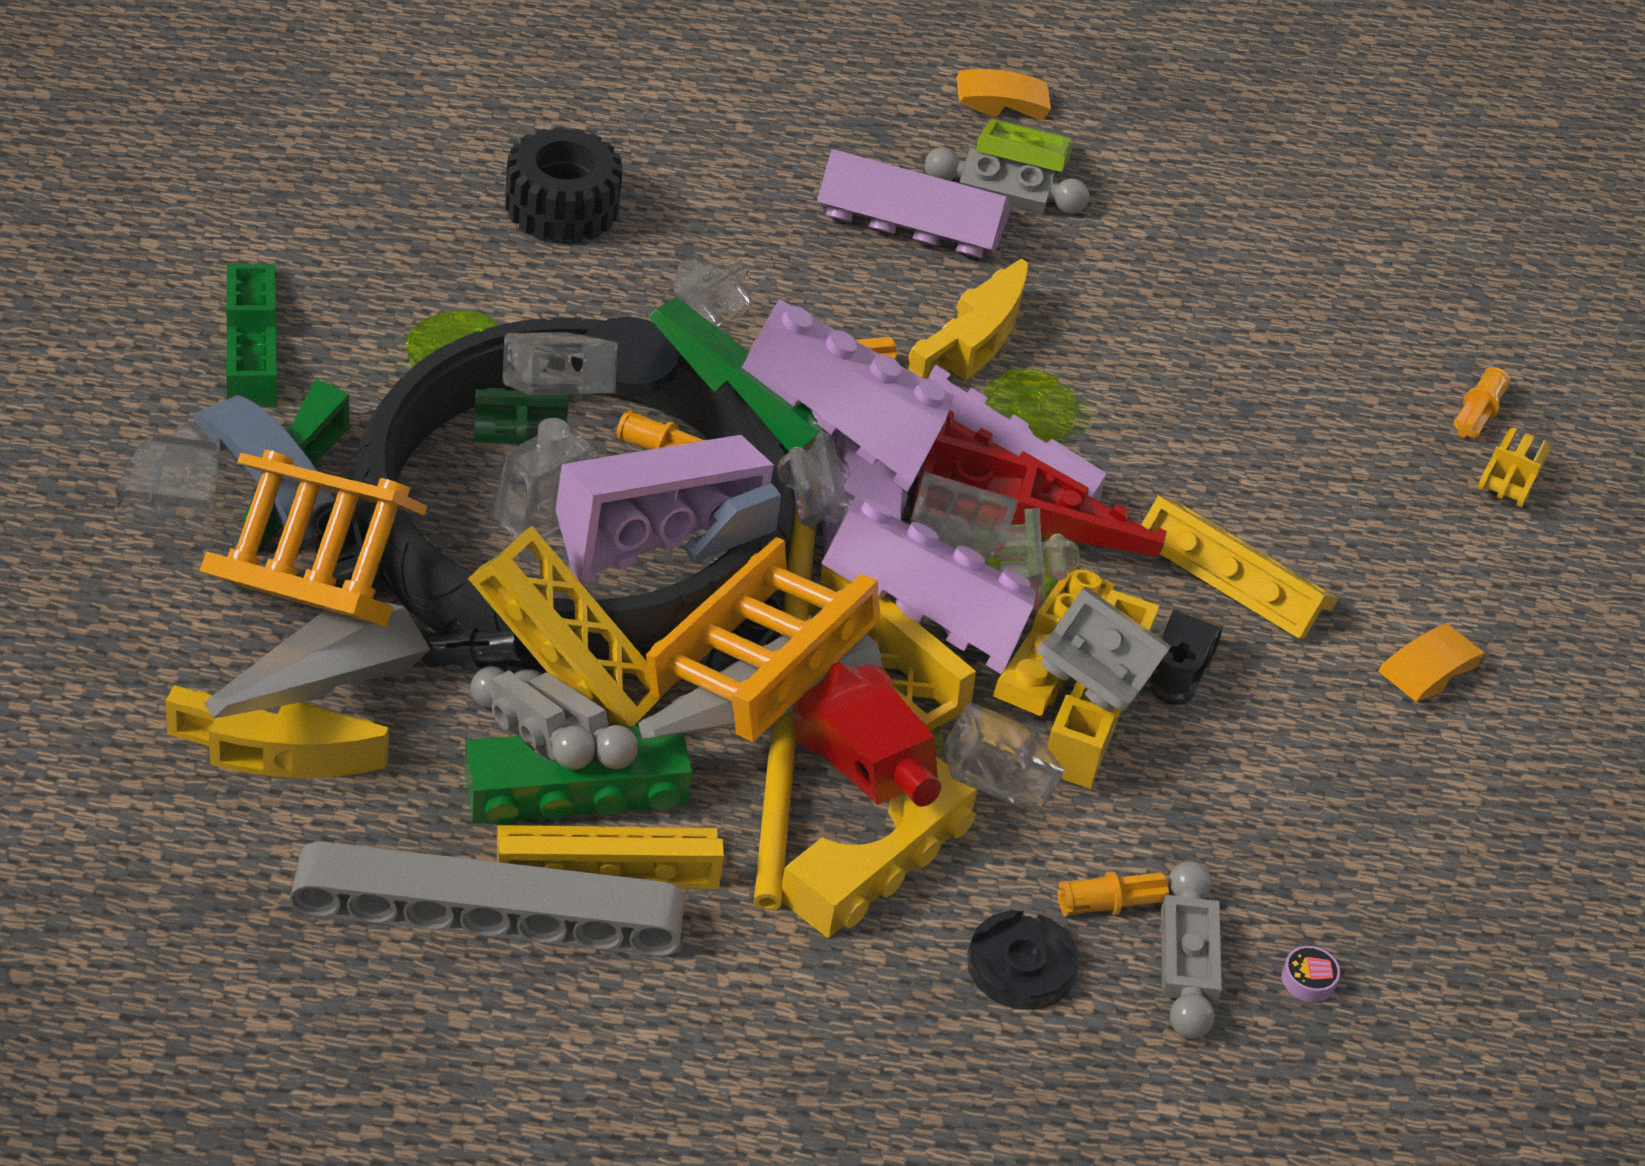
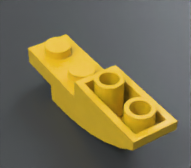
[908,258,1028,381]
[993,566,1115,716]
[165,685,389,778]

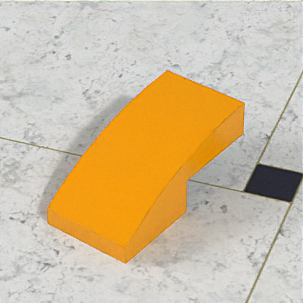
[956,69,1051,120]
[1378,623,1485,702]

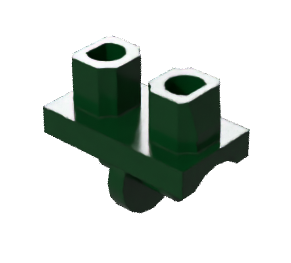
[474,388,569,450]

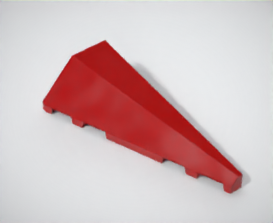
[910,410,1167,557]

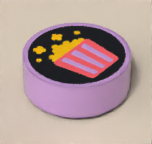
[1281,946,1340,1002]

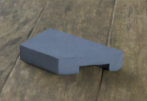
[685,483,781,562]

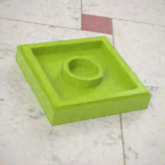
[976,119,1074,172]

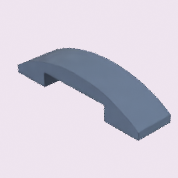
[194,395,335,548]

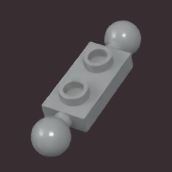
[925,147,1089,214]
[470,666,596,770]
[515,669,638,769]
[1161,861,1222,1039]

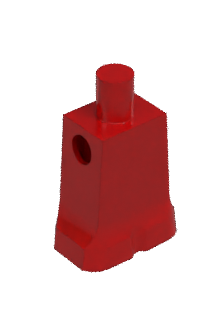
[792,662,941,807]

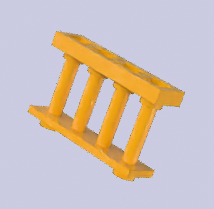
[200,449,428,628]
[646,537,880,742]

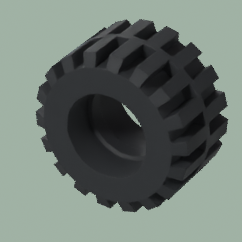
[505,127,623,244]

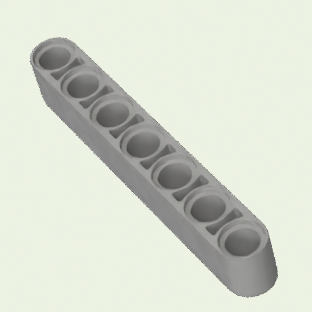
[290,842,685,957]

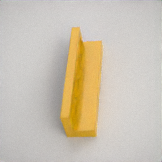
[1141,495,1339,639]
[468,526,665,728]
[808,564,976,732]
[497,825,724,889]

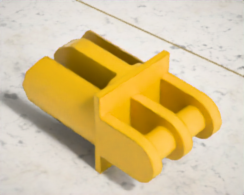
[1477,428,1551,508]

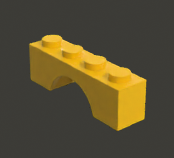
[1041,589,1160,789]
[781,756,978,939]

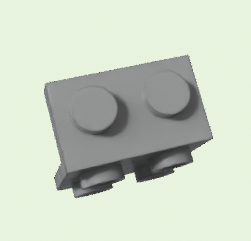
[1036,586,1171,712]

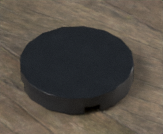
[579,317,680,397]
[967,910,1079,1010]

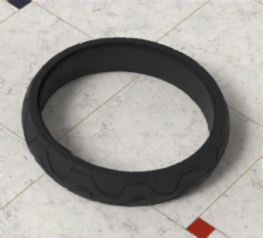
[353,318,795,673]

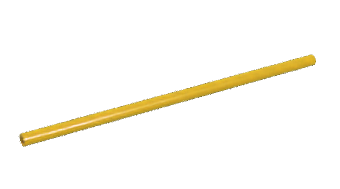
[754,430,825,910]

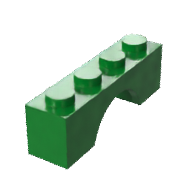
[464,726,692,825]

